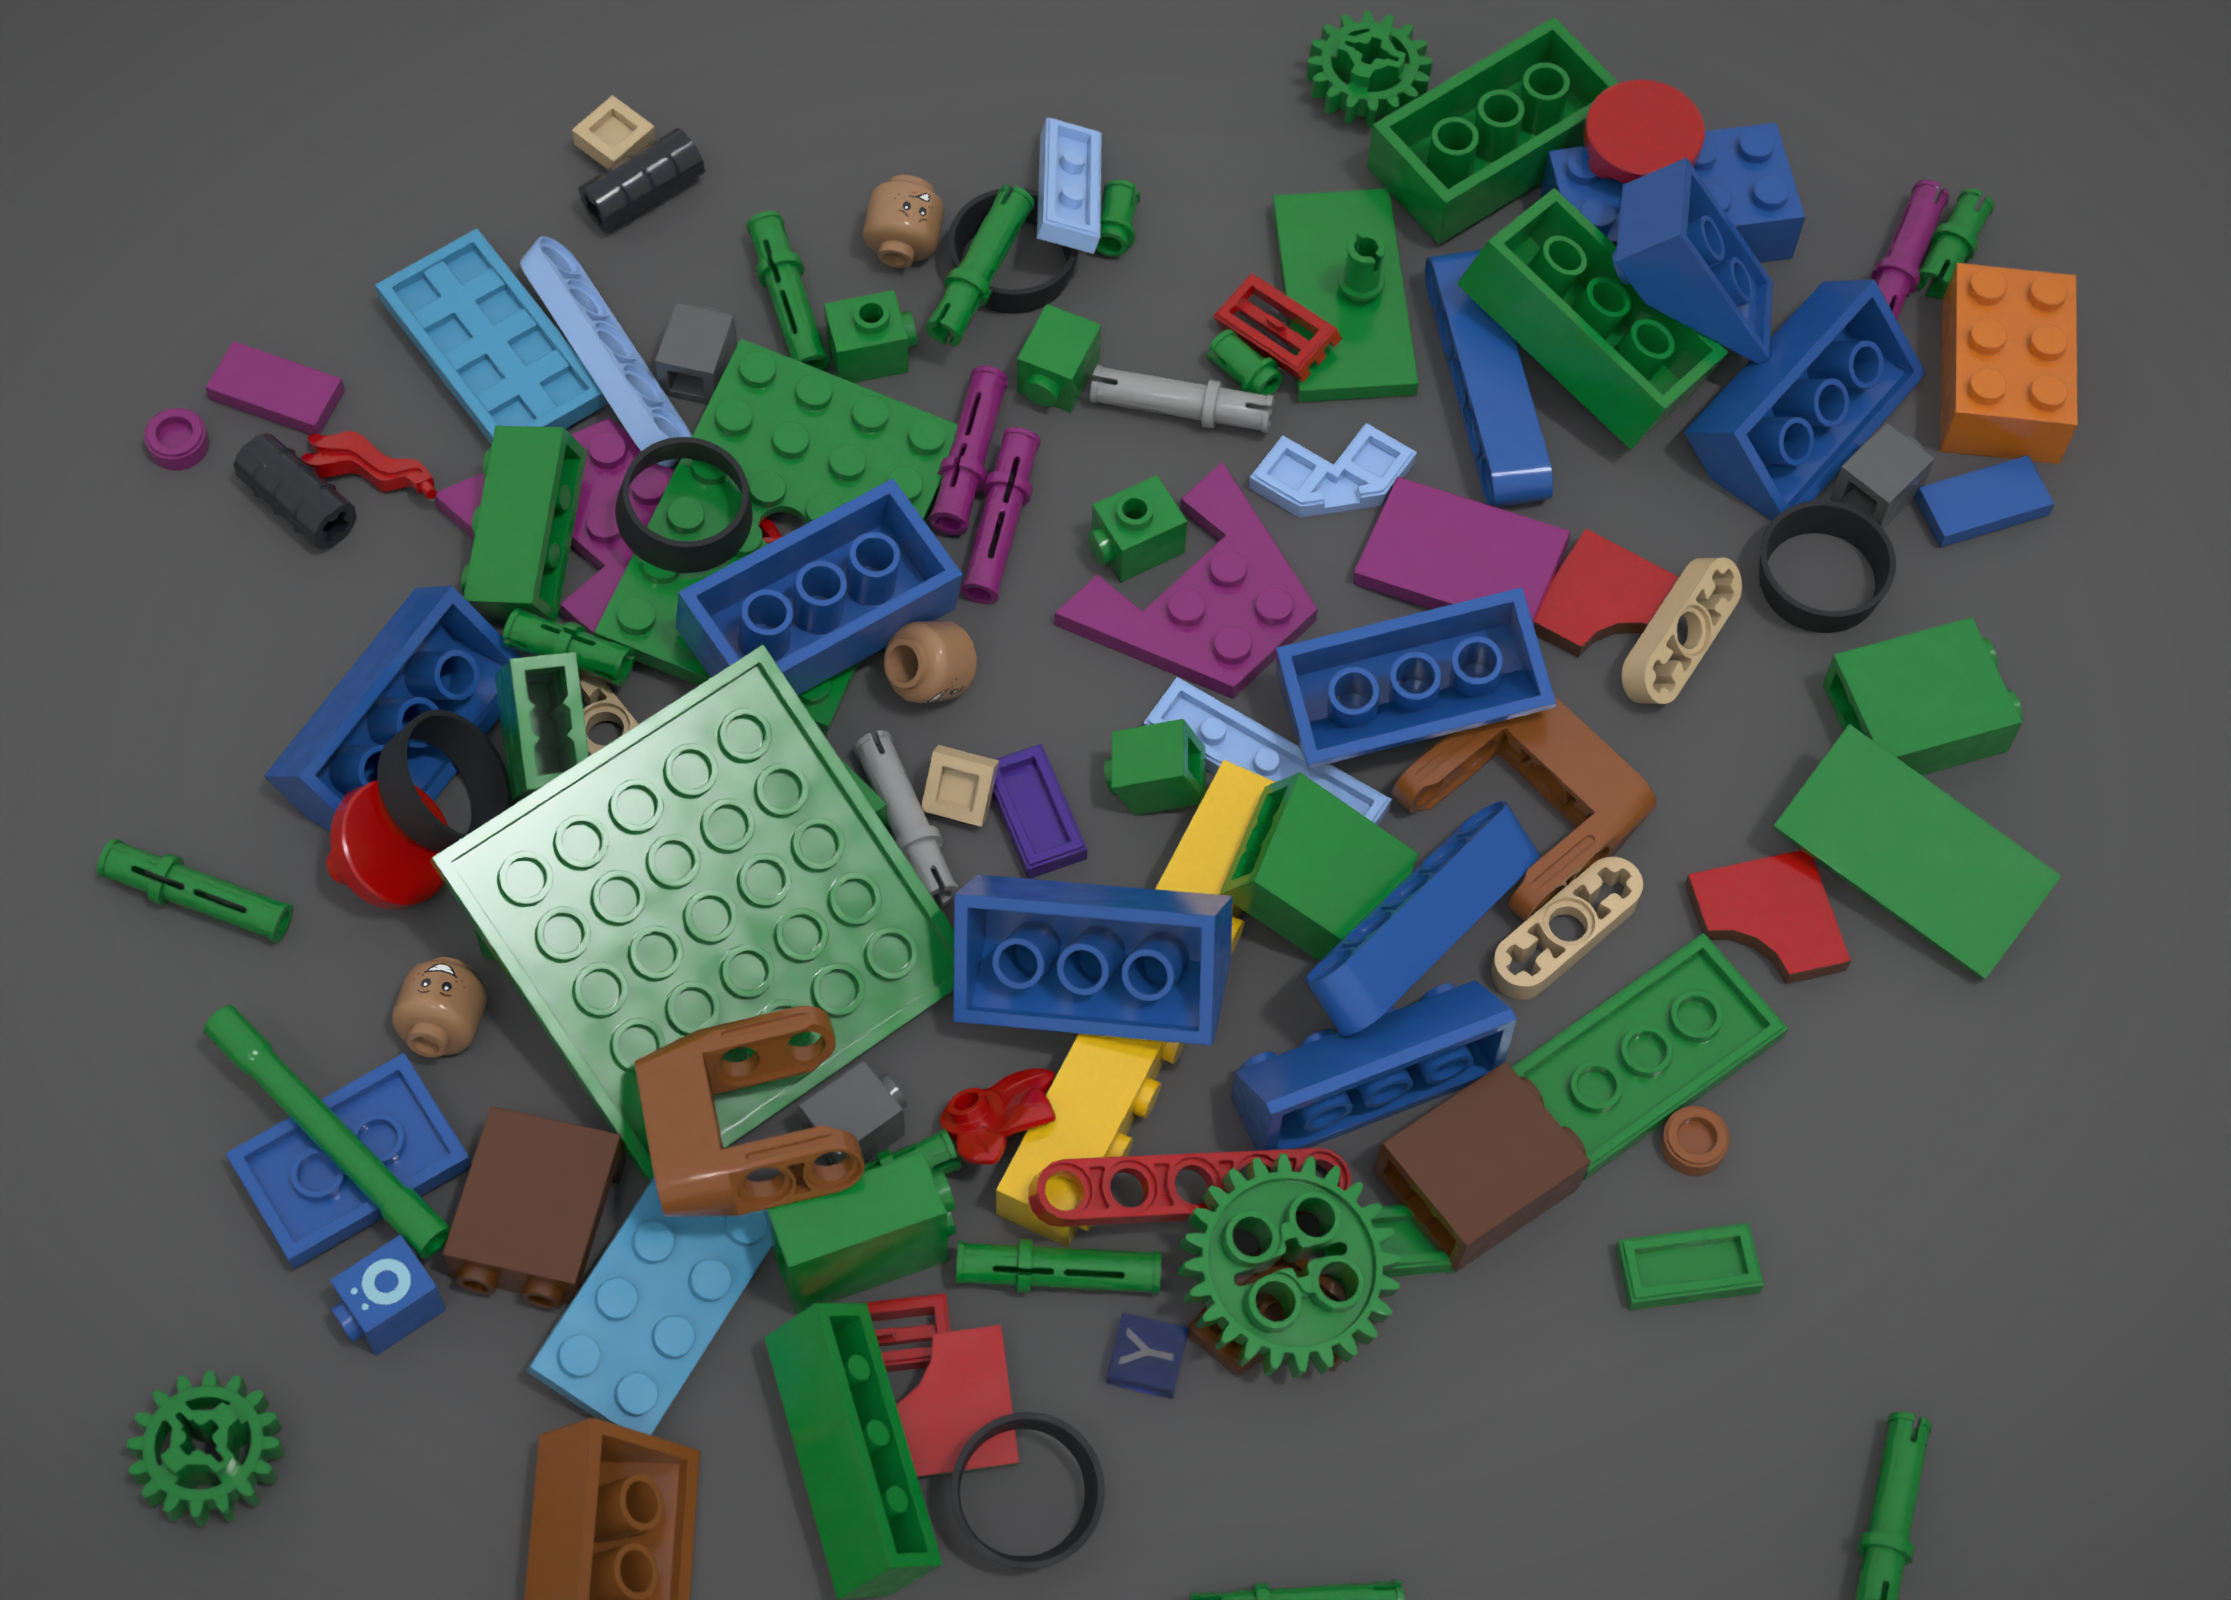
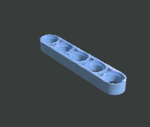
[520,236,692,467]

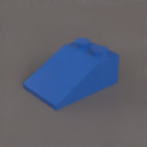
[1613,157,1773,364]

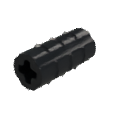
[578,128,705,233]
[233,433,357,549]

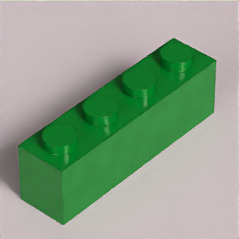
[764,1303,943,1600]

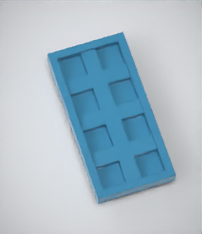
[375,228,608,445]
[525,1177,772,1435]

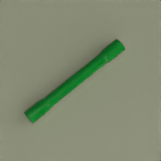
[203,1005,451,1258]

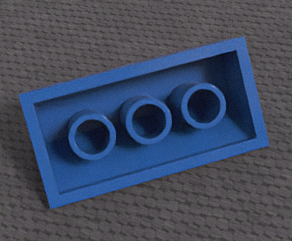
[1683,279,1926,521]
[263,585,522,831]
[1276,587,1557,769]
[953,874,1233,1046]
[1231,980,1517,1151]

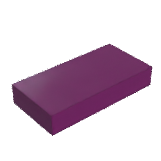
[205,341,345,435]

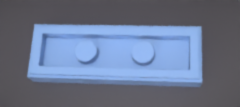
[1037,118,1102,254]

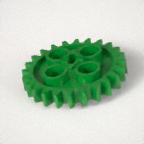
[1178,1154,1401,1378]

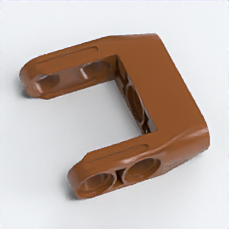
[1391,695,1656,922]
[635,1006,864,1217]

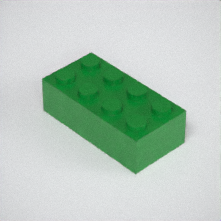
[1367,16,1619,245]
[1457,188,1728,450]

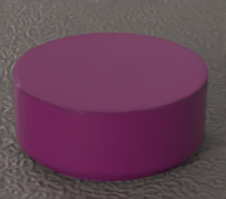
[144,408,210,471]

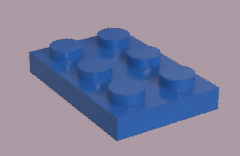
[225,1053,472,1270]

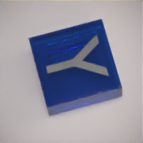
[1106,1313,1189,1399]

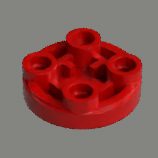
[1584,80,1705,184]
[326,780,449,910]

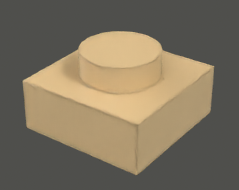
[572,95,656,169]
[921,745,999,827]

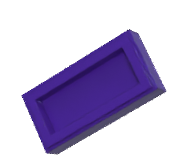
[992,744,1088,879]

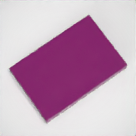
[1354,476,1570,626]

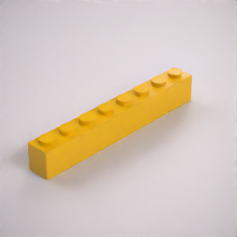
[996,760,1275,1248]

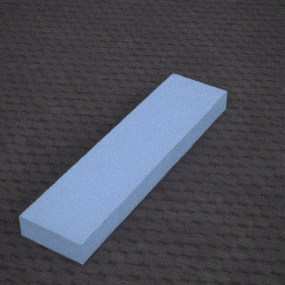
[1143,677,1392,826]

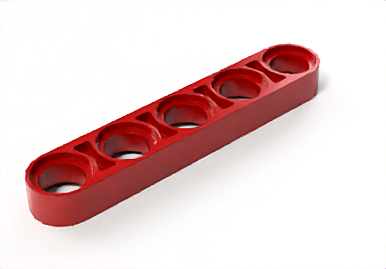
[1028,1148,1351,1227]

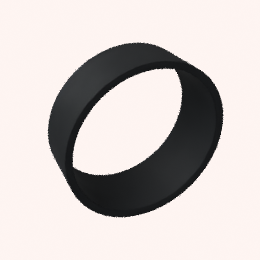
[948,187,1078,314]
[615,437,753,573]
[1759,500,1896,633]
[377,710,512,852]
[951,1412,1105,1569]

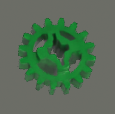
[1306,11,1433,128]
[126,1370,285,1527]

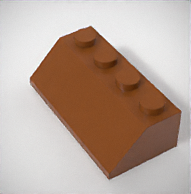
[524,1417,700,1600]

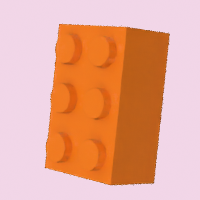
[1940,263,2078,464]

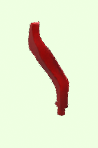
[301,431,437,499]

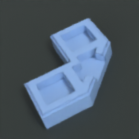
[1249,423,1417,518]

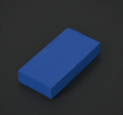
[1915,455,2055,547]

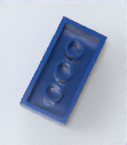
[1540,122,1805,263]
[676,478,963,696]

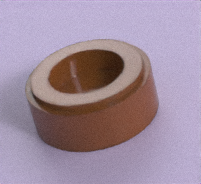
[1660,1106,1730,1176]

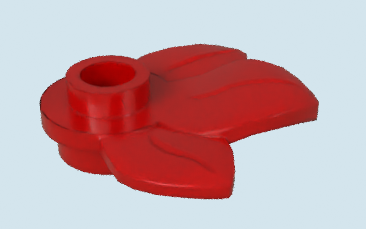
[940,1068,1056,1165]

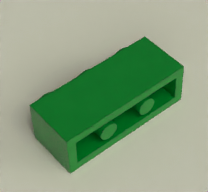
[461,426,588,623]

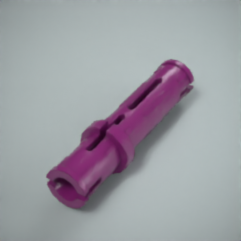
[1871,180,1949,321]
[929,366,1009,536]
[960,427,1041,604]

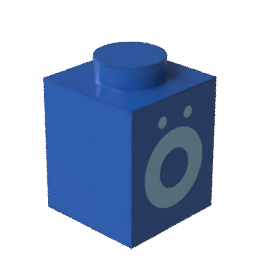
[330,1234,446,1356]

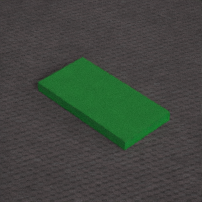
[1272,188,1419,403]
[1771,724,2061,981]
[1511,933,1789,1180]

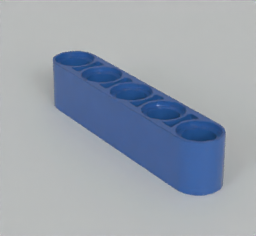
[1425,249,1553,508]
[1304,800,1540,1036]

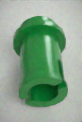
[1095,179,1141,257]
[1338,231,1386,303]
[1206,329,1283,395]

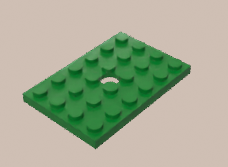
[594,338,958,737]

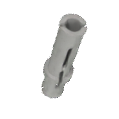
[1090,364,1275,434]
[853,730,960,907]

